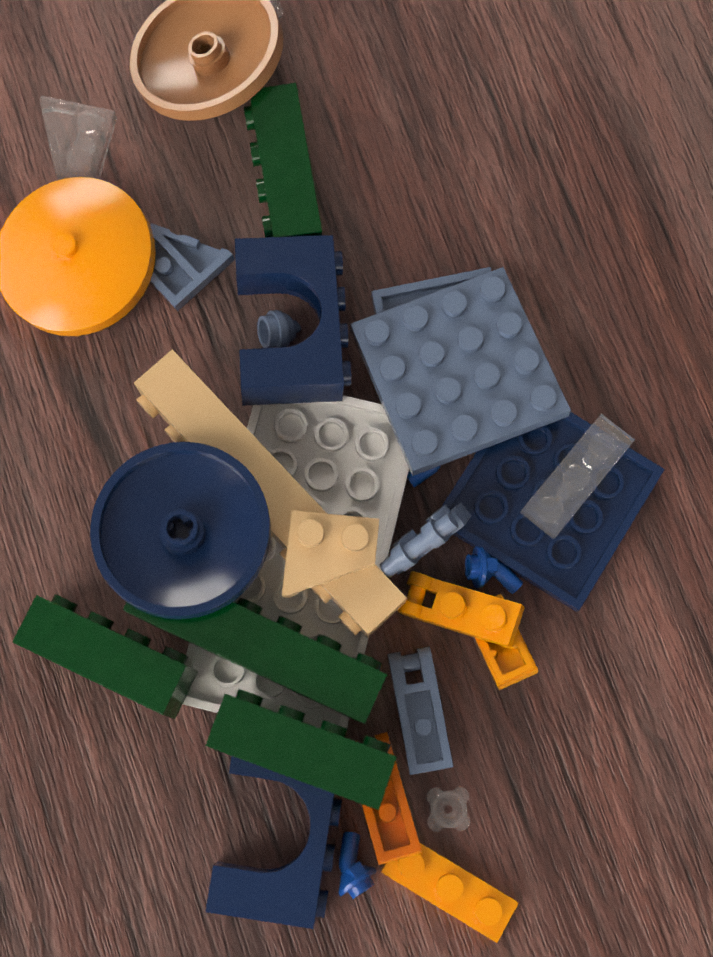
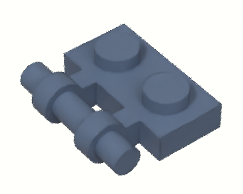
[380,503,472,578]

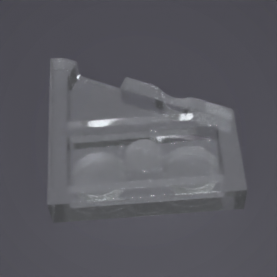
[40,95,117,180]

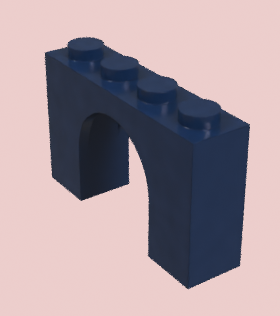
[235,235,351,406]
[205,756,342,929]

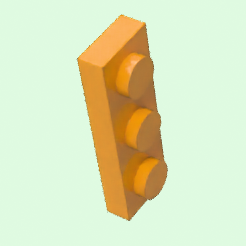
[380,842,519,943]

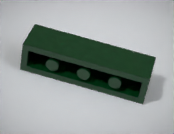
[243,83,322,238]
[12,594,198,719]
[205,689,397,810]

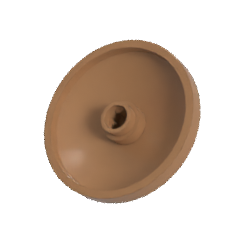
[130,0,283,121]

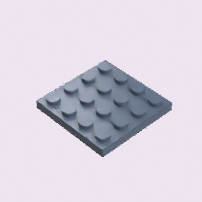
[350,267,571,476]

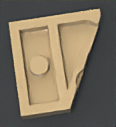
[282,510,379,597]

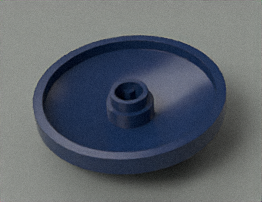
[90,442,271,619]

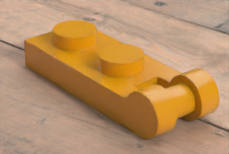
[397,571,525,649]

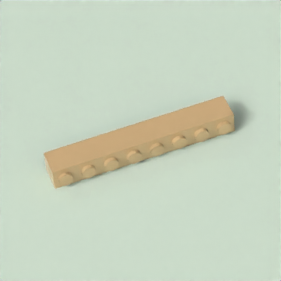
[134,350,407,638]

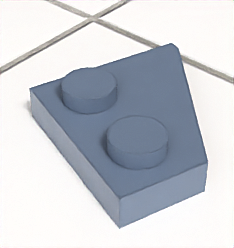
[150,223,235,311]

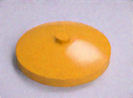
[0,177,156,336]

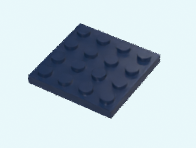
[442,412,665,612]

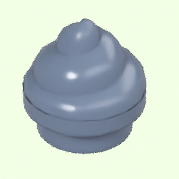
[257,310,301,348]

